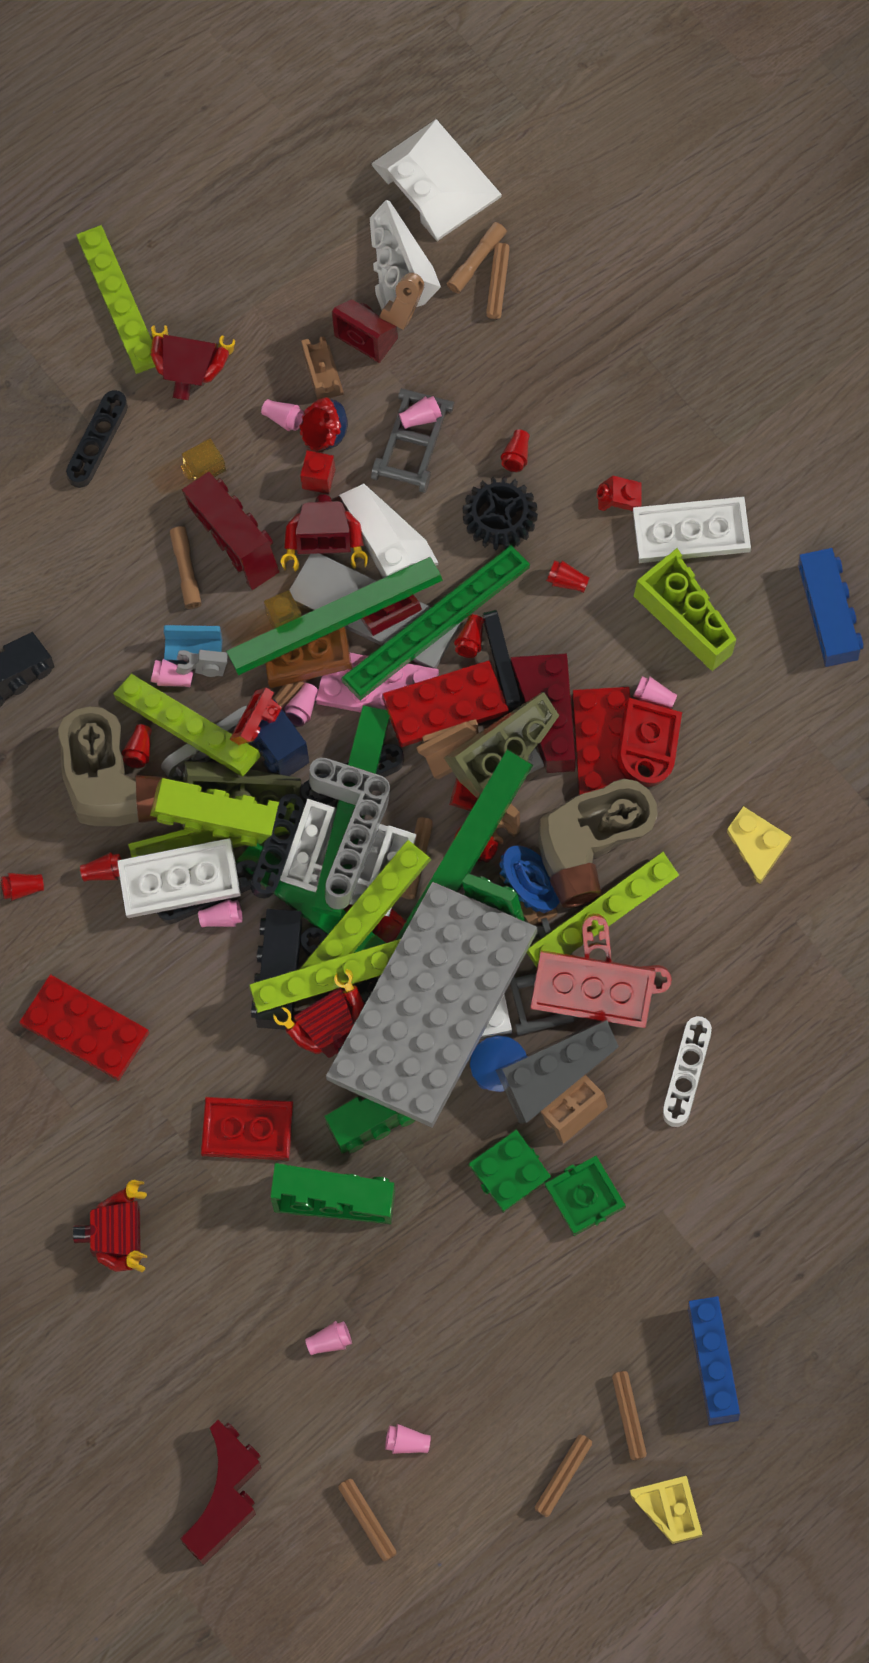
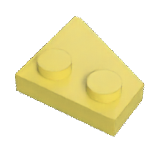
[727,806,791,884]
[630,1476,702,1544]

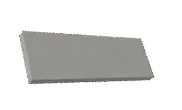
[286,554,461,669]

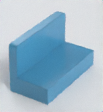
[163,625,222,664]

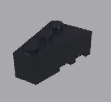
[0,631,55,707]

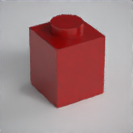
[300,450,336,494]

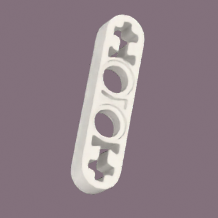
[663,1016,712,1127]

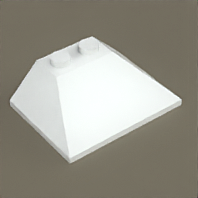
[372,119,502,241]
[280,799,416,917]

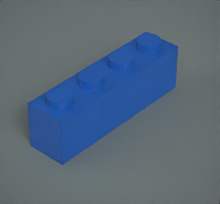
[798,548,863,667]
[688,1296,740,1426]

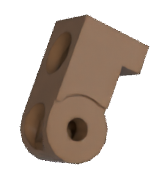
[379,273,424,330]

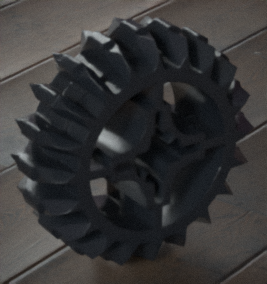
[462,476,538,551]

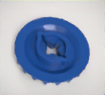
[499,846,560,913]

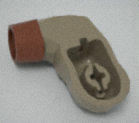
[58,706,165,826]
[538,779,658,908]

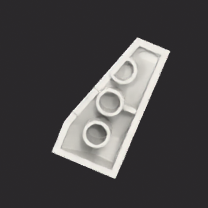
[370,200,441,310]
[339,484,438,578]

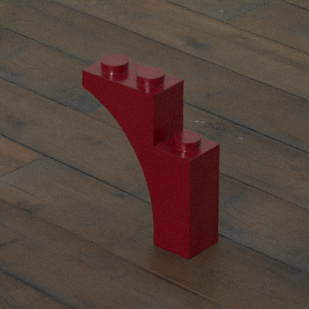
[180,1420,262,1565]

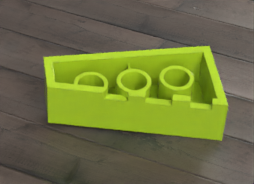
[634,548,736,671]
[150,778,279,846]

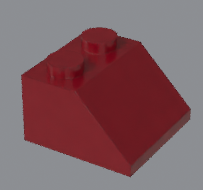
[332,299,398,363]

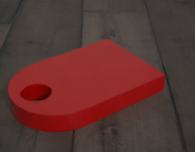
[617,698,682,787]

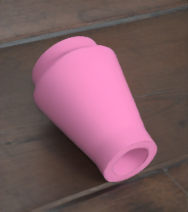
[399,396,442,429]
[261,399,304,431]
[151,659,193,688]
[633,676,677,709]
[284,683,318,726]
[198,899,243,928]
[305,1321,352,1355]
[385,1424,431,1454]

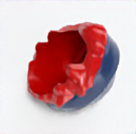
[299,397,348,451]

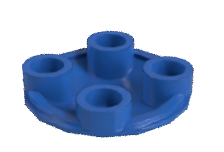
[470,1036,526,1092]

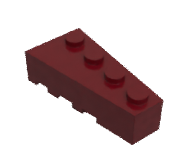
[182,472,280,590]
[510,653,575,773]

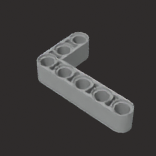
[309,758,390,909]

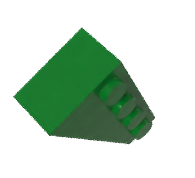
[324,1097,416,1154]
[270,1163,395,1224]

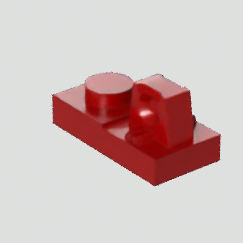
[230,687,282,745]

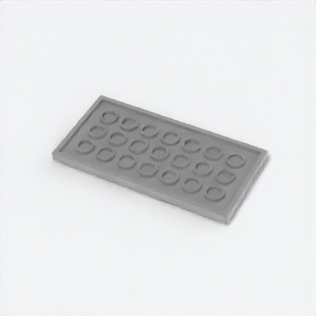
[326,882,537,1128]

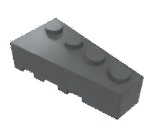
[495,1020,619,1123]

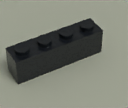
[251,909,303,1030]

